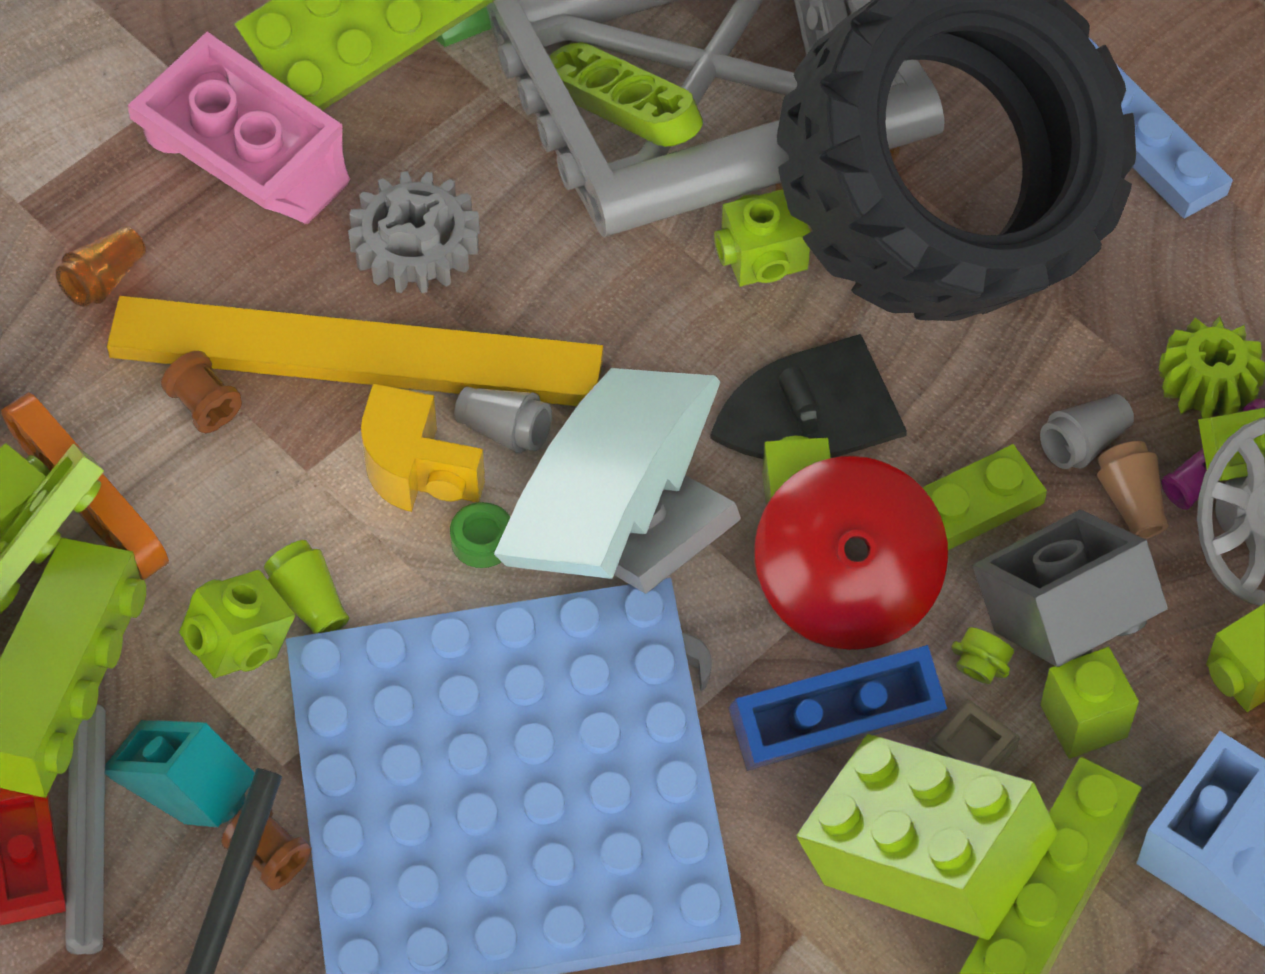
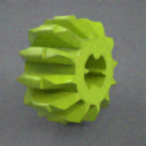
[1158,316,1265,419]

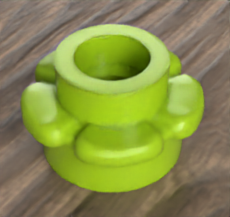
[951,627,1014,684]

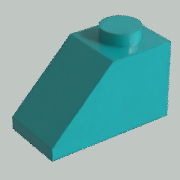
[105,720,255,827]

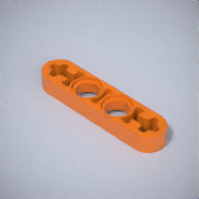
[1,392,169,580]

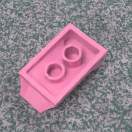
[128,32,350,224]

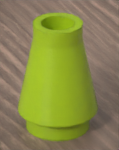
[264,540,350,634]

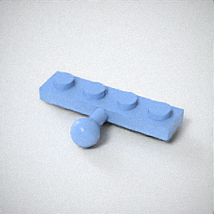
[1089,38,1233,219]

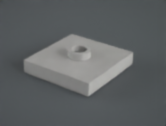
[614,475,741,594]

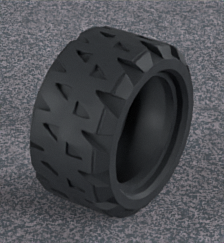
[777,0,1136,321]

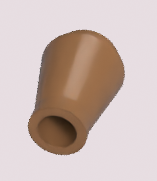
[1097,441,1169,539]

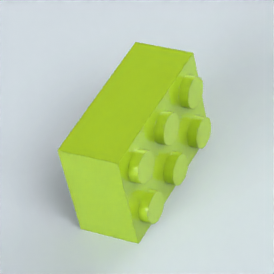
[796,734,1058,940]

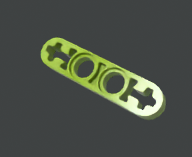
[549,42,703,147]

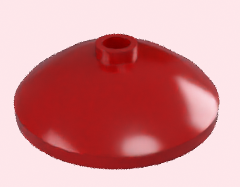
[754,456,948,650]

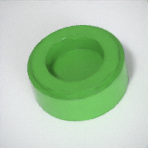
[450,502,510,568]

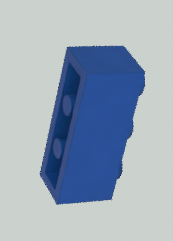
[728,645,948,771]

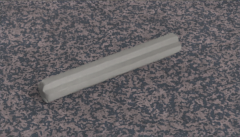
[65,704,106,955]

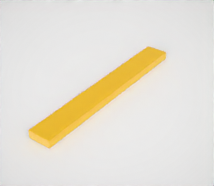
[107,296,603,406]

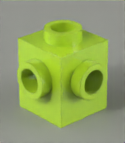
[714,189,810,287]
[178,569,295,679]

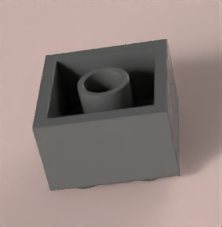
[972,509,1168,667]

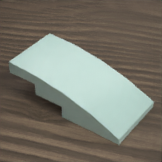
[494,368,720,579]

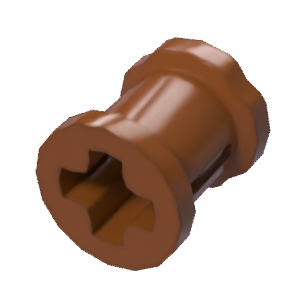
[161,350,242,434]
[221,809,312,891]

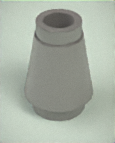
[454,387,552,453]
[1040,394,1134,469]

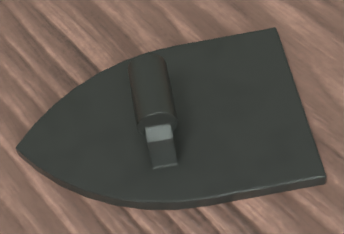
[710,334,907,459]

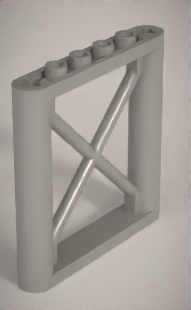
[486,0,944,237]

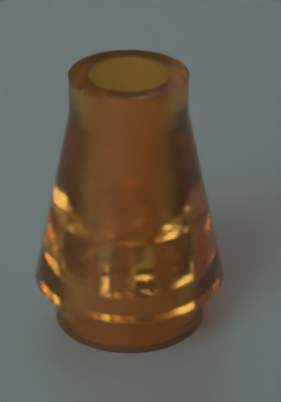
[55,226,146,307]

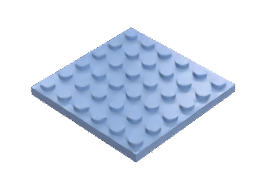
[286,578,741,974]

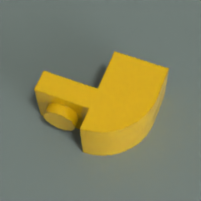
[361,384,485,512]

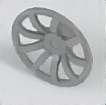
[1197,417,1265,606]

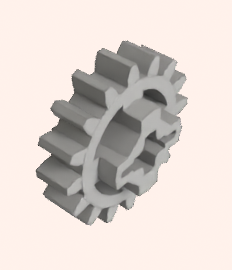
[348,171,480,293]

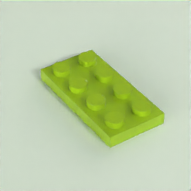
[235,0,495,111]

